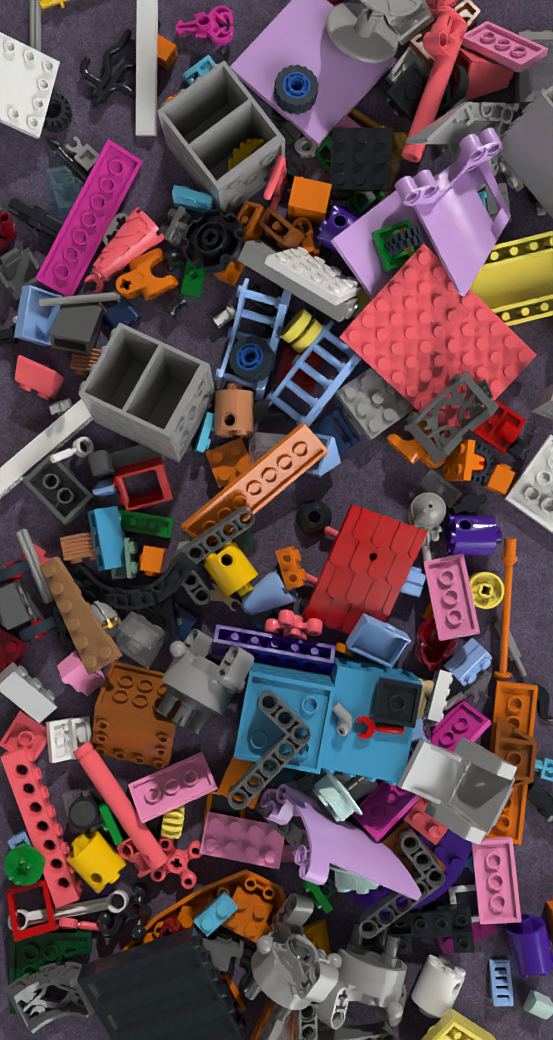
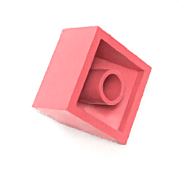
[15,355,65,400]

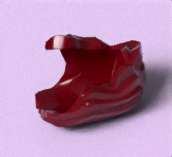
[413,618,458,671]

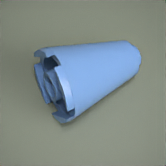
[241,566,298,615]

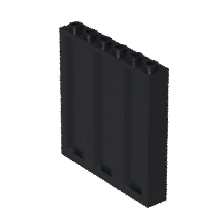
[77,926,246,1040]

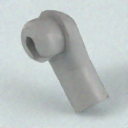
[332,702,352,736]

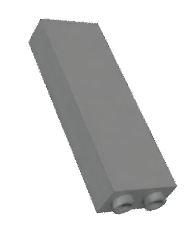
[238,238,360,322]

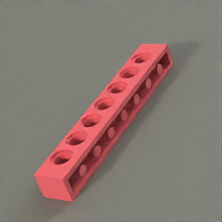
[0,745,84,908]

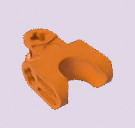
[116,248,179,301]
[386,411,446,469]

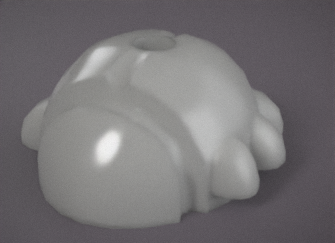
[295,135,317,158]

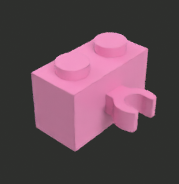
[57,650,105,696]

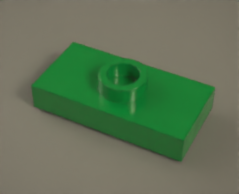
[180,260,206,299]
[99,801,123,845]

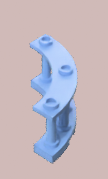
[215,278,292,401]
[265,320,362,427]

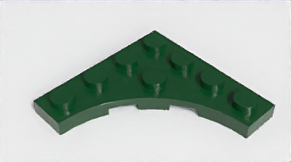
[10,929,93,1014]

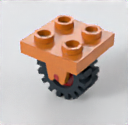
[442,439,494,482]

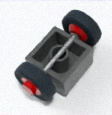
[0,561,56,641]

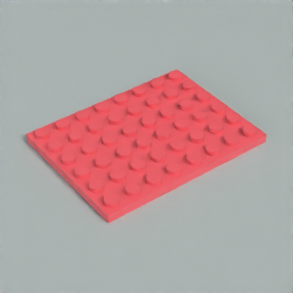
[339,243,537,438]

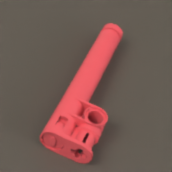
[401,5,468,162]
[73,740,168,878]

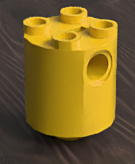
[203,541,259,598]
[67,830,127,893]

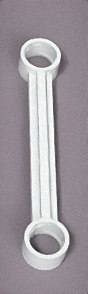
[8,890,129,930]

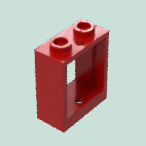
[112,456,173,511]
[6,876,59,942]

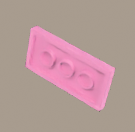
[462,21,548,72]
[424,553,480,641]
[128,752,217,823]
[200,812,284,869]
[471,837,521,924]

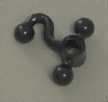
[97,882,152,942]

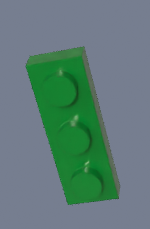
[118,509,175,538]

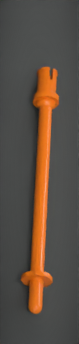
[494,538,518,681]

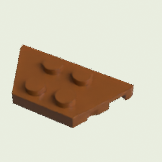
[493,716,537,789]

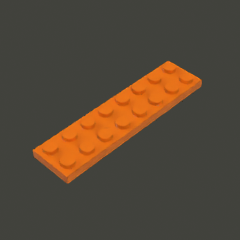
[181,422,329,544]
[484,680,538,845]

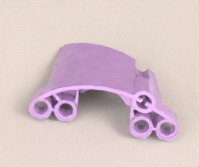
[395,128,511,297]

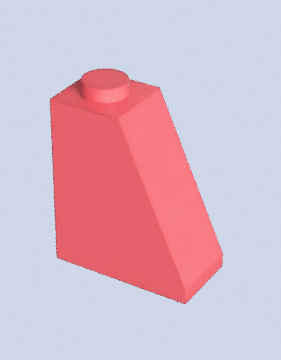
[451,48,514,102]

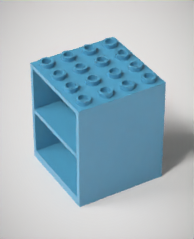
[321,656,422,785]
[233,661,336,774]

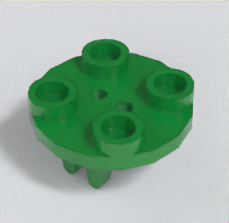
[4,843,46,886]

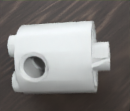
[411,954,466,1018]

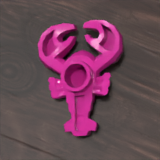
[176,6,234,46]

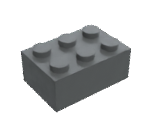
[23,453,97,525]

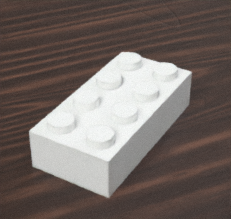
[422,670,453,723]

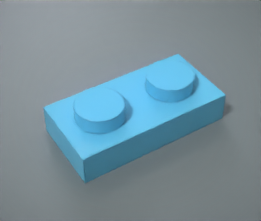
[194,412,214,453]
[193,891,238,937]

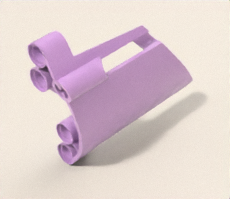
[260,784,422,901]

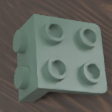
[111,538,140,580]

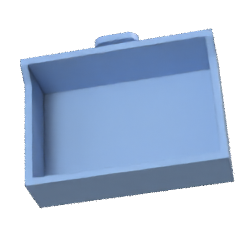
[14,285,62,346]
[345,613,411,668]

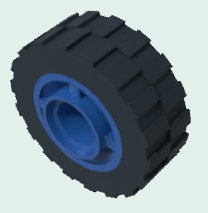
[274,64,319,115]
[229,335,275,383]

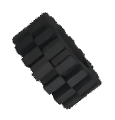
[43,91,73,132]

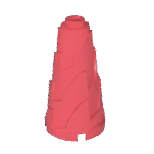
[92,207,164,279]

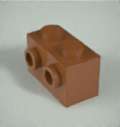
[257,207,306,250]

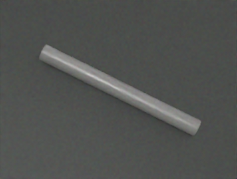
[39,292,120,307]

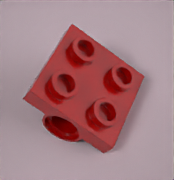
[471,400,527,453]

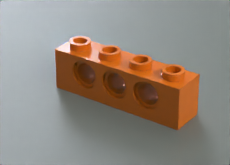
[213,200,266,286]

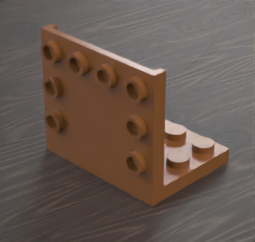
[92,661,182,769]

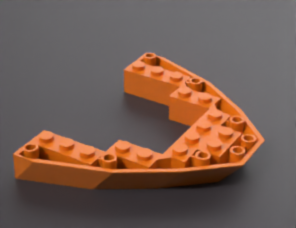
[122,869,294,1040]

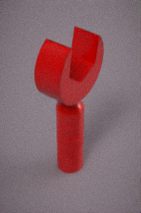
[355,716,404,739]

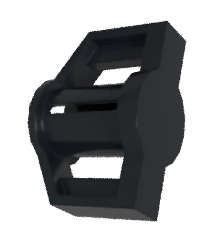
[449,493,488,515]

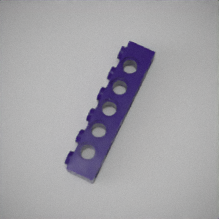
[211,624,335,675]

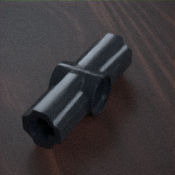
[7,196,64,239]
[526,781,553,823]

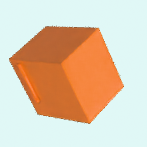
[288,176,332,225]

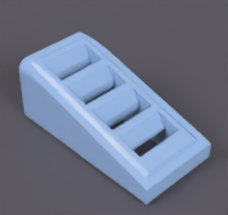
[92,478,120,497]
[489,958,514,1007]

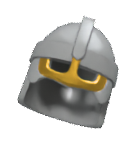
[407,492,446,532]
[90,601,123,637]

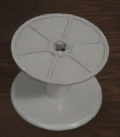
[325,0,422,64]

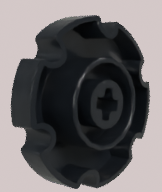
[183,209,245,273]

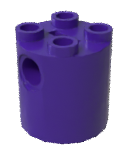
[316,205,358,256]
[445,515,502,555]
[505,914,553,978]

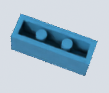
[88,506,126,571]

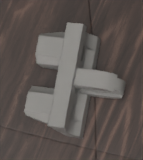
[159,206,192,248]

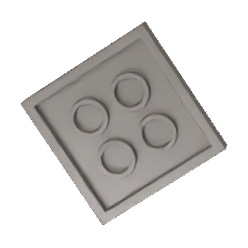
[334,368,415,441]

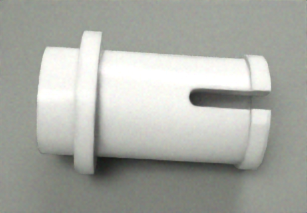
[213,305,236,329]

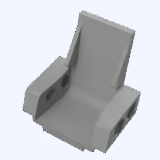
[397,737,517,845]

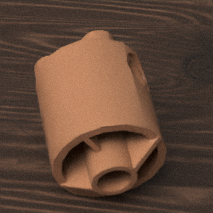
[214,383,254,438]

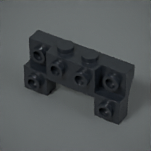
[390,902,475,954]

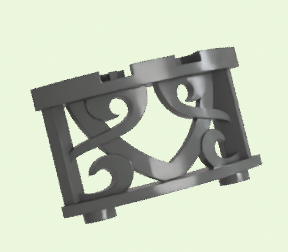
[404,370,499,464]
[4,962,95,1034]

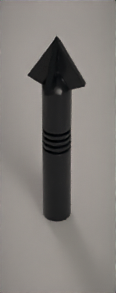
[48,139,89,182]

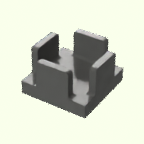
[0,247,45,302]
[203,927,244,972]

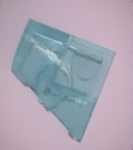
[46,166,83,212]

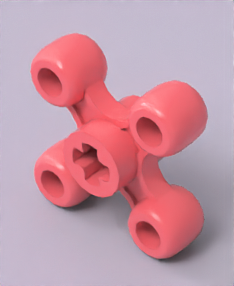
[264,610,323,641]
[150,835,203,889]

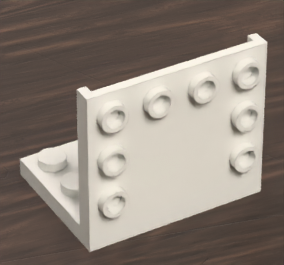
[0,32,60,139]

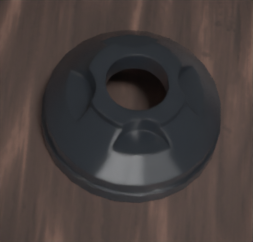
[296,500,332,535]

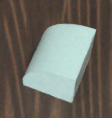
[523,989,553,1020]

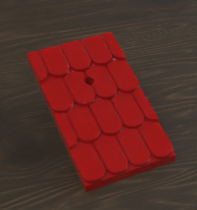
[301,504,428,634]

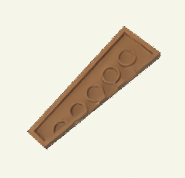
[40,557,122,675]

